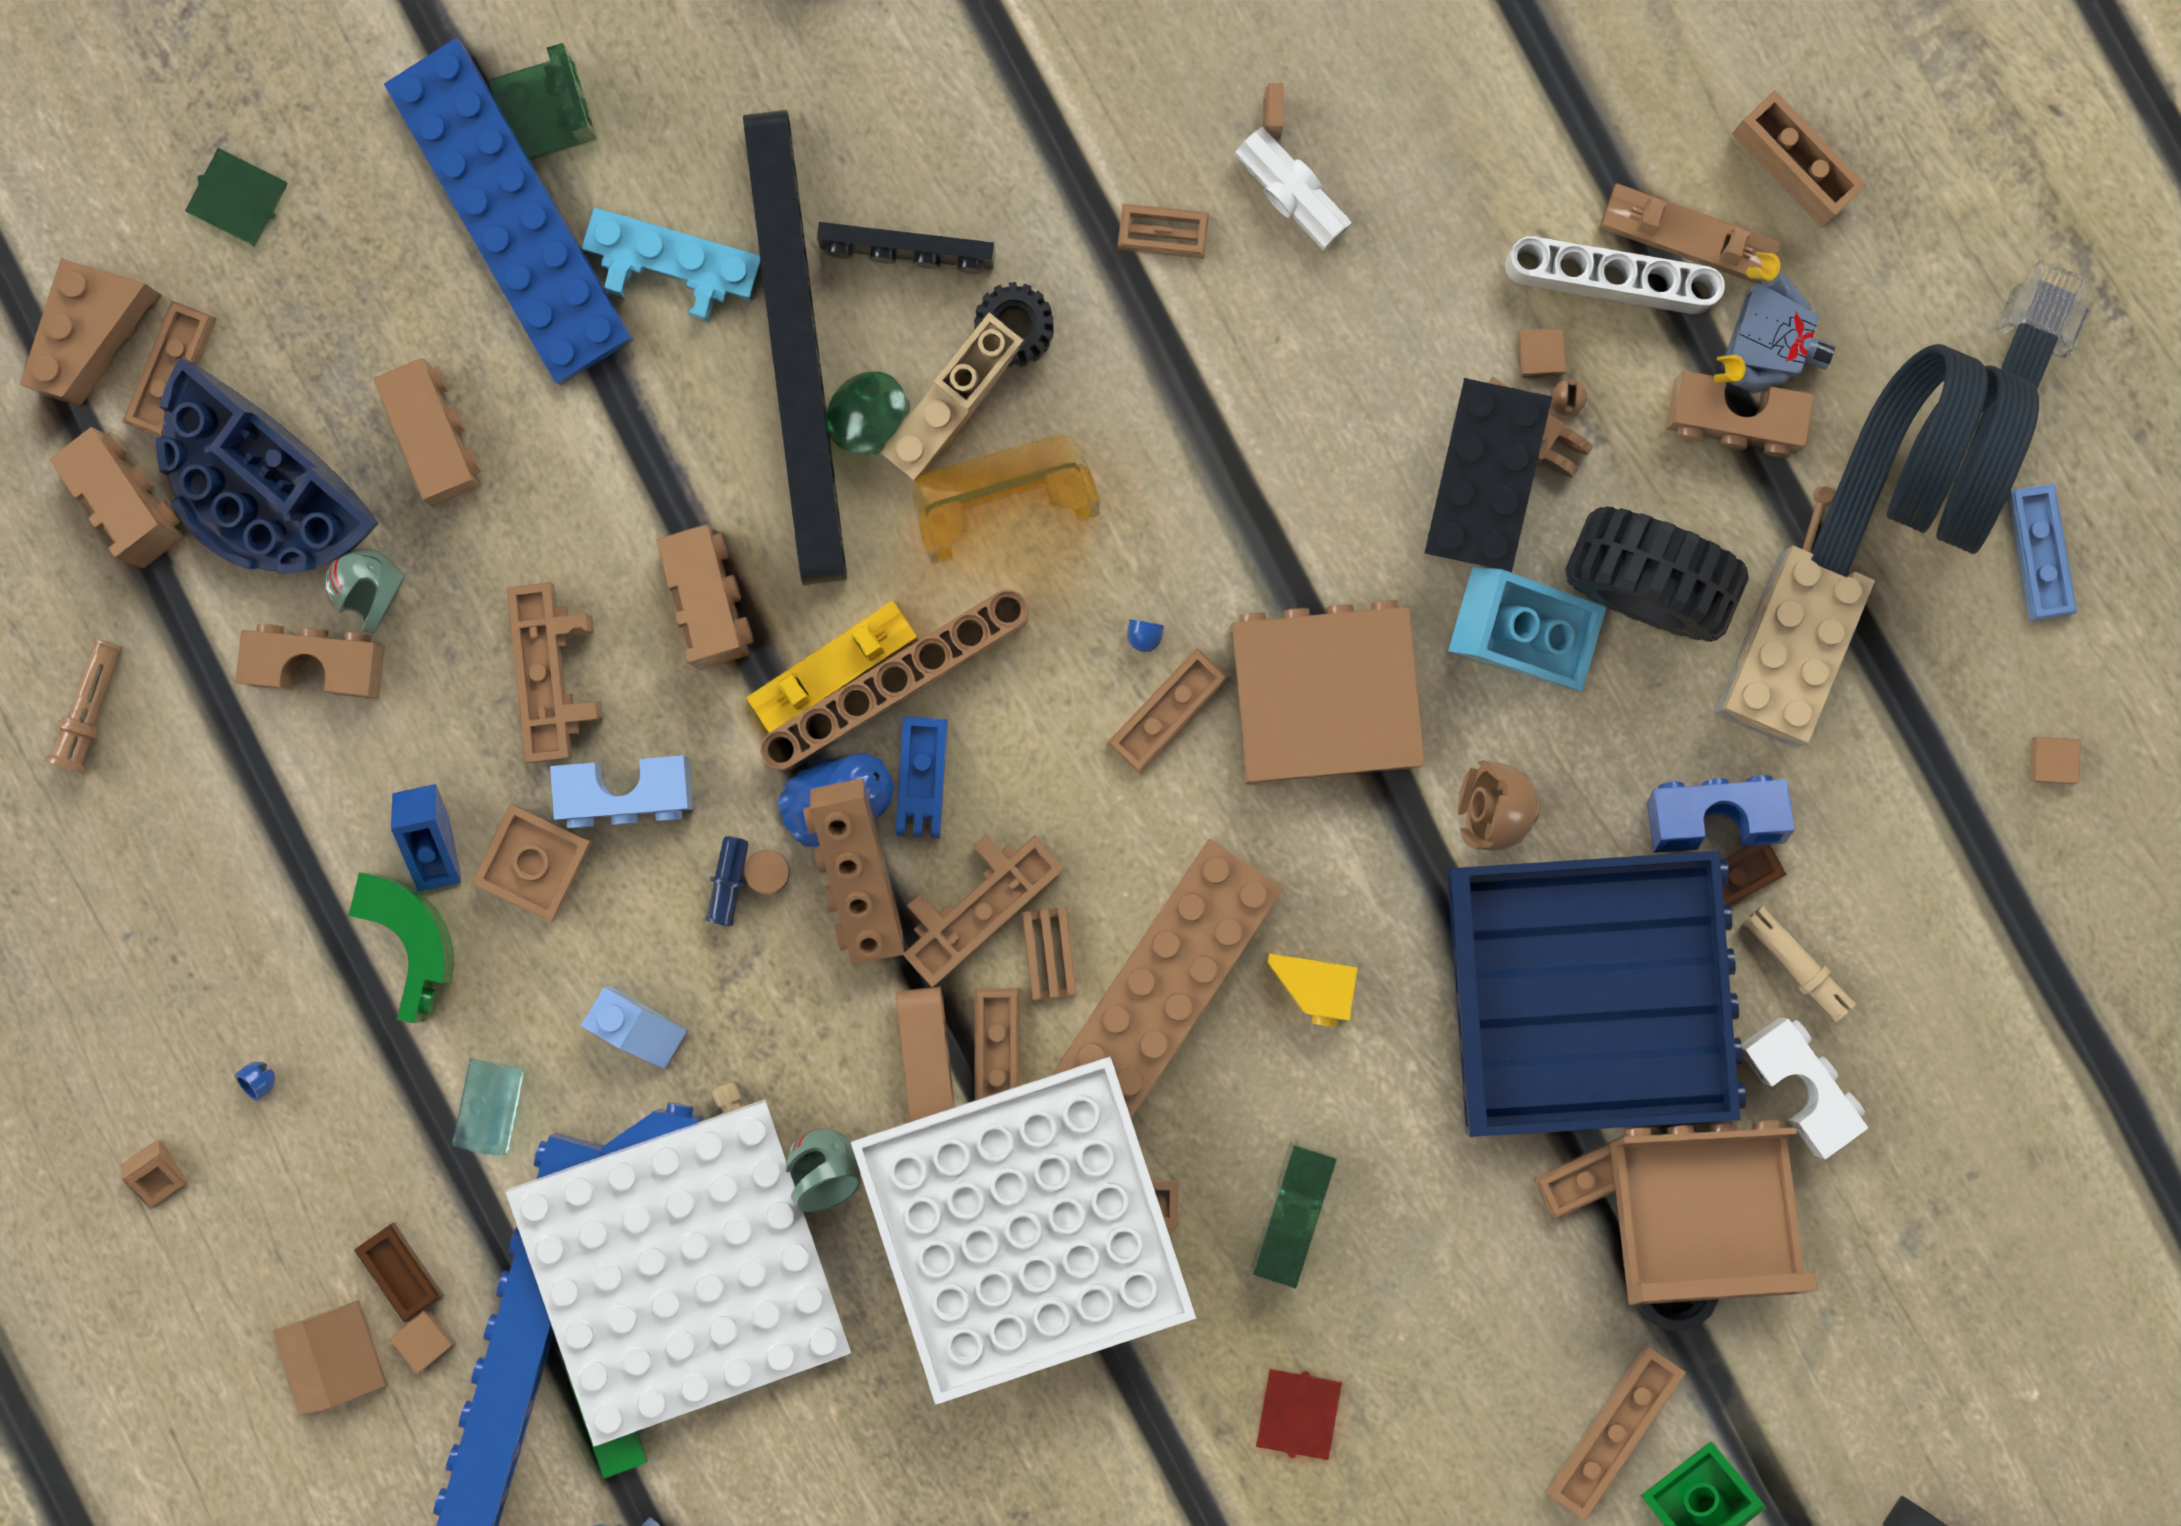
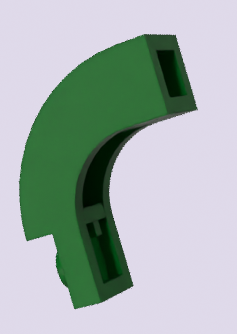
[348,872,454,1023]

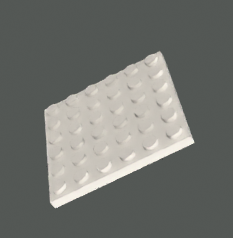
[851,1056,1196,1405]
[506,1099,851,1446]

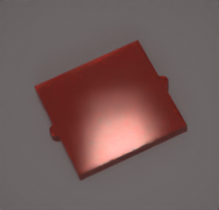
[1256,1368,1342,1460]

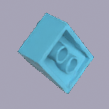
[1448,567,1607,691]

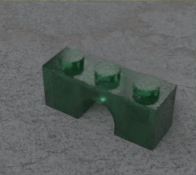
[1250,1141,1337,1289]

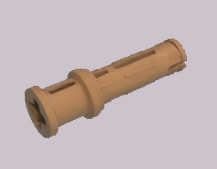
[44,638,123,774]

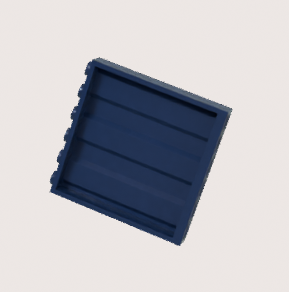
[1447,851,1746,1137]

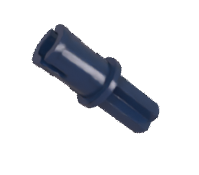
[705,836,749,926]

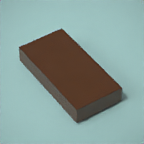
[354,1223,444,1323]

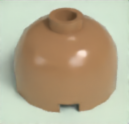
[1458,760,1540,851]

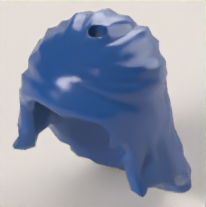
[777,754,894,849]

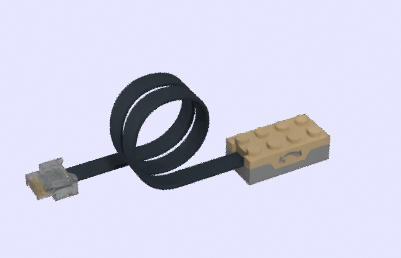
[1714,259,2092,748]

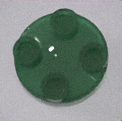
[826,371,911,456]

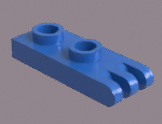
[896,717,948,839]

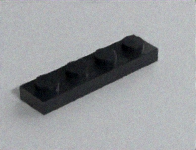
[817,222,995,274]

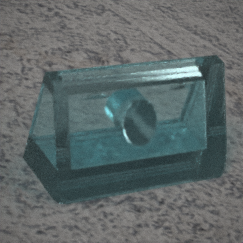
[452,1058,523,1155]

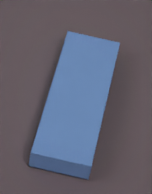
[2008,483,2077,621]

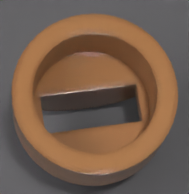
[1550,379,1587,416]

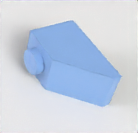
[581,986,688,1069]

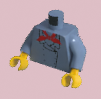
[1714,252,1835,393]

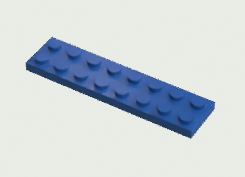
[384,38,634,385]

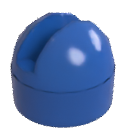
[1127,619,1164,652]
[234,1062,275,1101]

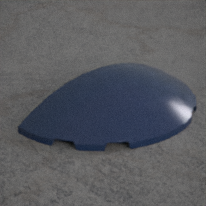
[156,357,378,574]

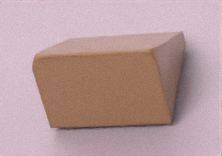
[122,1140,187,1209]

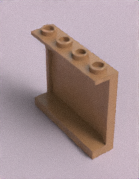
[1230,600,1425,784]
[1610,1121,1818,1305]

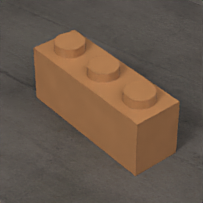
[1732,90,1867,228]
[373,358,482,506]

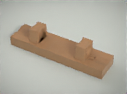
[1599,183,1782,284]

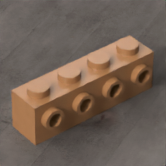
[803,778,904,965]

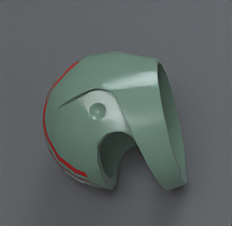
[325,549,405,635]
[786,1128,861,1212]

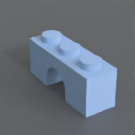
[550,755,693,828]

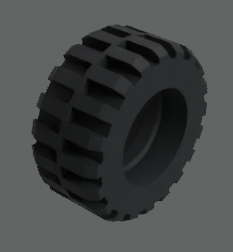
[1565,506,1749,642]

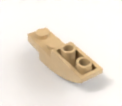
[880,313,1024,481]

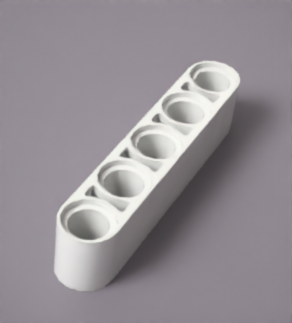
[1505,236,1725,314]

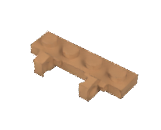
[507,582,603,764]
[903,834,1065,987]

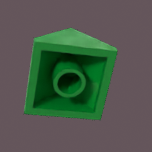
[1641,1441,1766,1526]

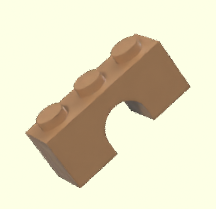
[1666,370,1814,458]
[235,623,385,699]

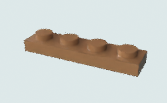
[1545,1344,1686,1521]

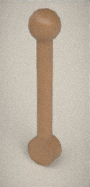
[1802,486,1833,552]

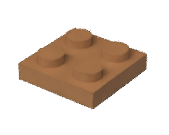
[471,803,592,922]

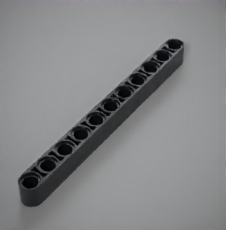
[743,109,847,586]

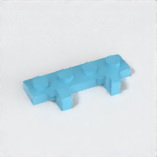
[581,207,761,322]

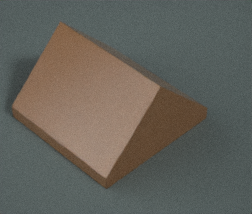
[273,1300,387,1415]

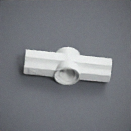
[1234,127,1352,251]

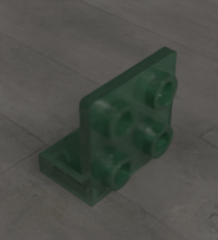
[489,43,598,160]

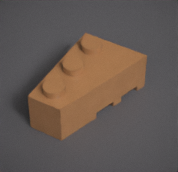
[20,258,162,406]
[49,427,185,568]
[656,524,754,670]

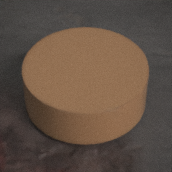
[744,850,790,894]

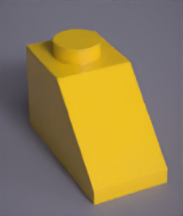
[1265,953,1358,1027]

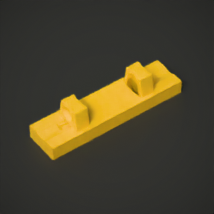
[746,600,918,733]

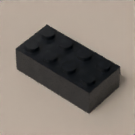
[1424,378,1552,572]

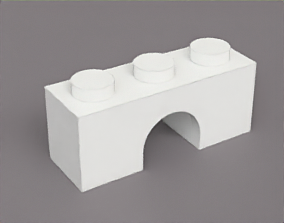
[1742,1017,1868,1160]

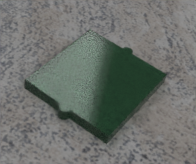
[185,148,288,247]

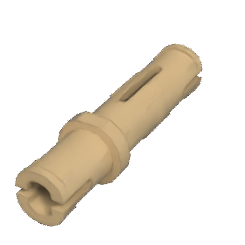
[1742,905,1856,1022]

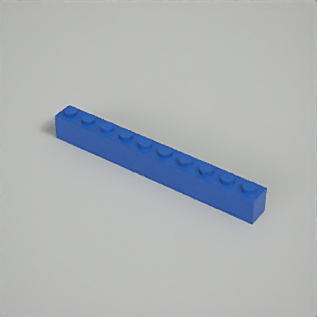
[433,1133,603,1526]

